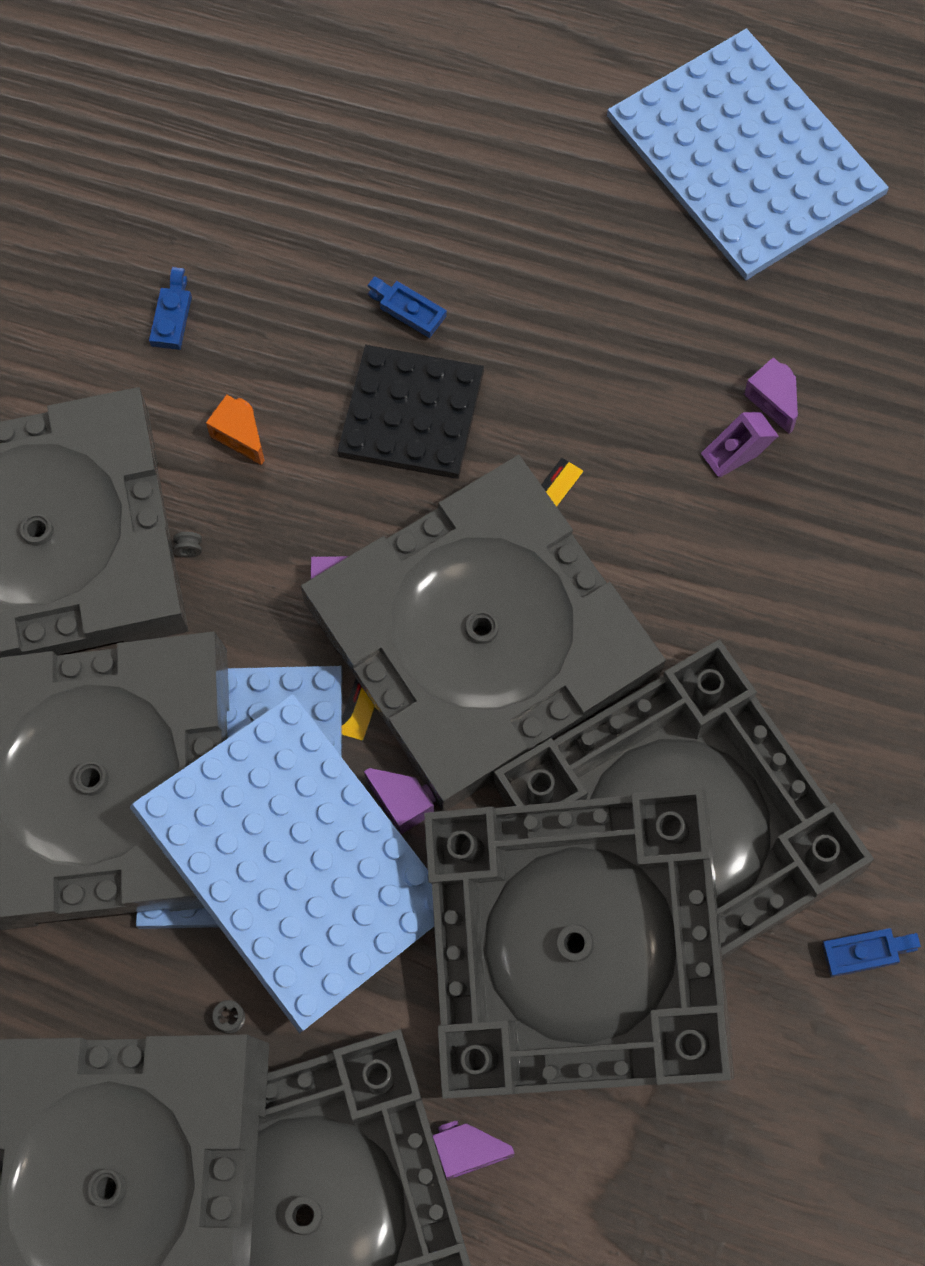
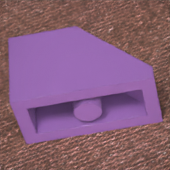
[744,357,798,434]
[701,412,779,477]
[364,768,436,834]
[433,1121,514,1180]

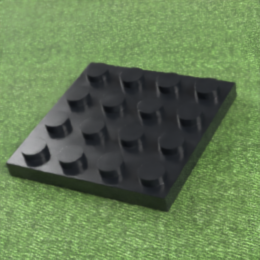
[337,344,484,479]

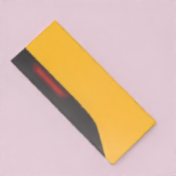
[541,458,583,507]
[342,678,375,741]

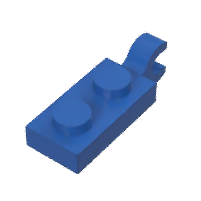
[149,267,192,350]
[367,277,447,338]
[822,928,921,977]

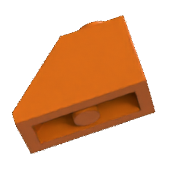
[206,394,265,465]

